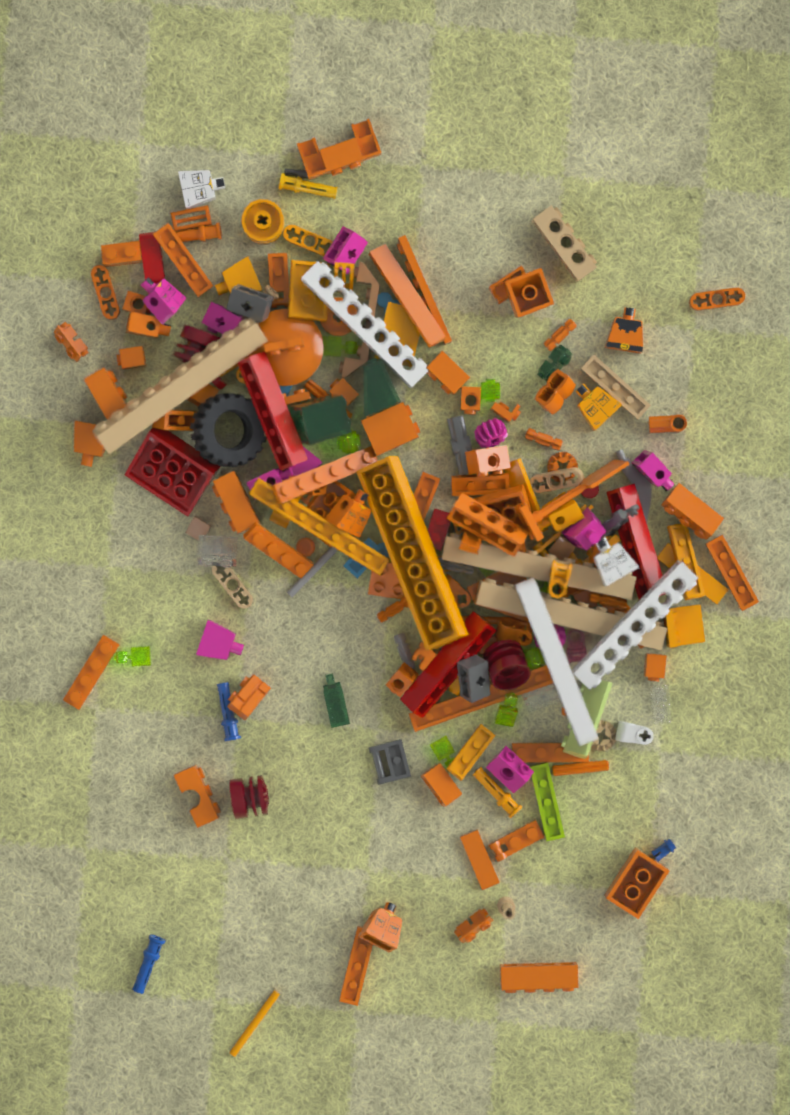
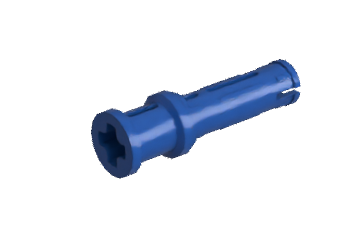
[217,682,241,741]
[132,934,166,994]

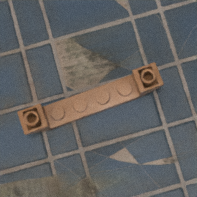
[339,262,379,378]

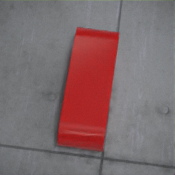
[139,231,165,285]

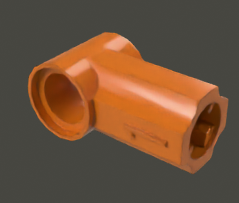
[649,414,687,433]

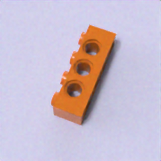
[447,493,529,557]

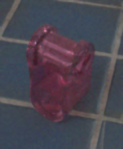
[566,628,587,664]

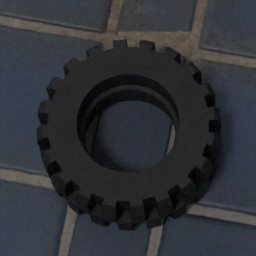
[190,393,267,467]

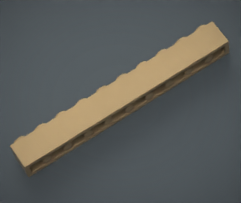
[92,317,268,454]
[441,533,636,599]
[474,578,667,651]

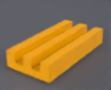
[334,262,354,291]

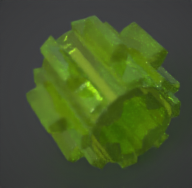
[480,379,500,402]
[337,429,361,454]

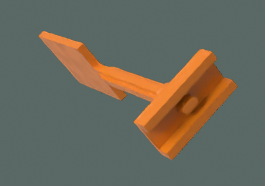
[513,459,630,541]

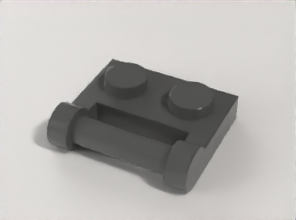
[368,739,411,785]

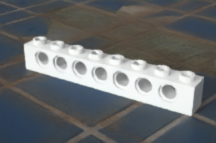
[300,261,428,388]
[571,560,698,690]

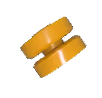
[242,199,285,244]

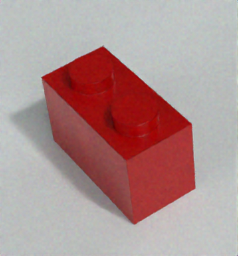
[427,508,451,551]

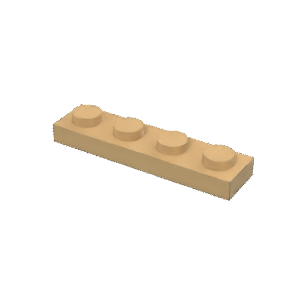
[581,354,651,420]

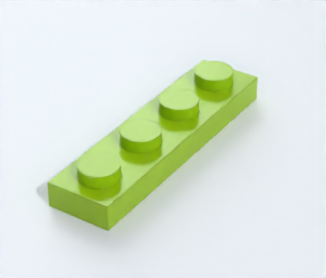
[529,762,565,842]

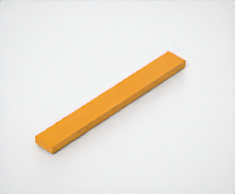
[248,478,390,576]

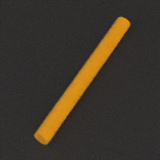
[229,990,280,1057]

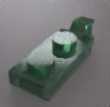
[323,673,350,728]

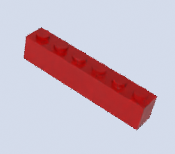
[237,351,308,471]
[606,483,665,600]
[400,611,497,718]

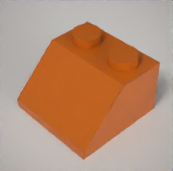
[505,268,554,318]

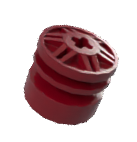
[173,325,221,364]
[483,639,531,691]
[229,775,269,820]

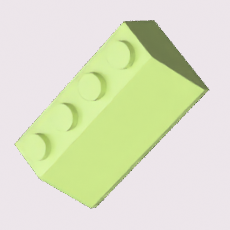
[561,680,612,759]

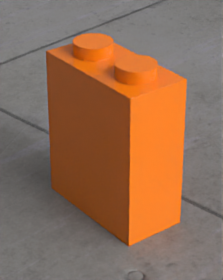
[361,402,420,456]

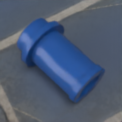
[651,839,676,862]

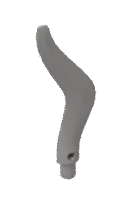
[615,449,652,522]

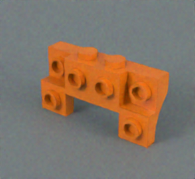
[297,119,382,180]

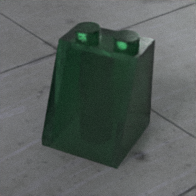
[363,358,401,419]
[287,394,351,445]

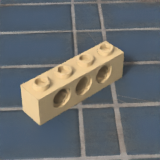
[532,205,597,282]

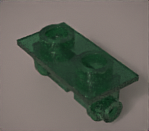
[537,344,573,382]

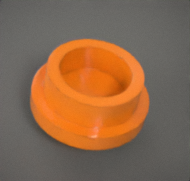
[296,538,315,557]

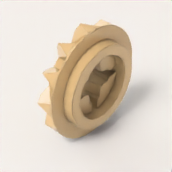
[591,720,616,751]

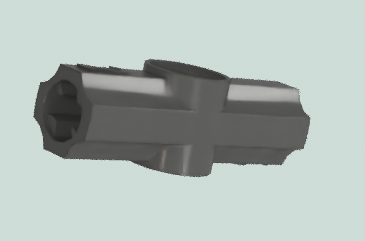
[447,416,472,475]

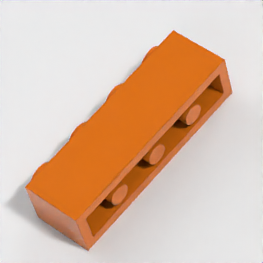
[500,962,579,993]

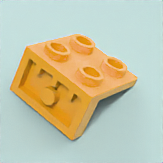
[663,604,705,648]

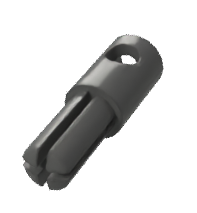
[284,169,309,179]

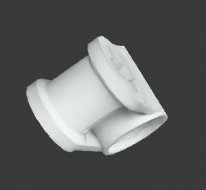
[615,721,654,745]

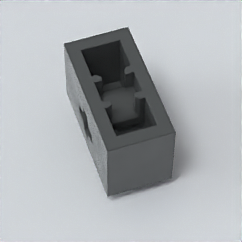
[227,284,274,323]
[457,655,490,703]

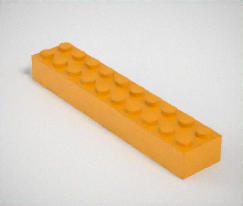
[356,456,468,651]

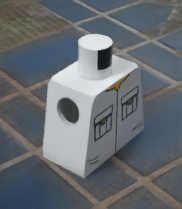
[178,170,225,209]
[593,537,638,586]

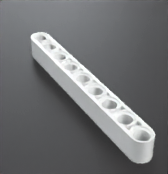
[515,578,598,746]

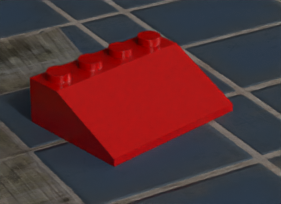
[124,428,221,517]

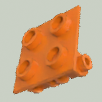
[368,562,405,599]

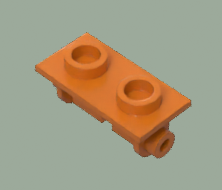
[54,322,89,362]
[454,908,493,944]

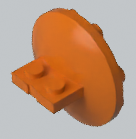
[247,309,324,386]

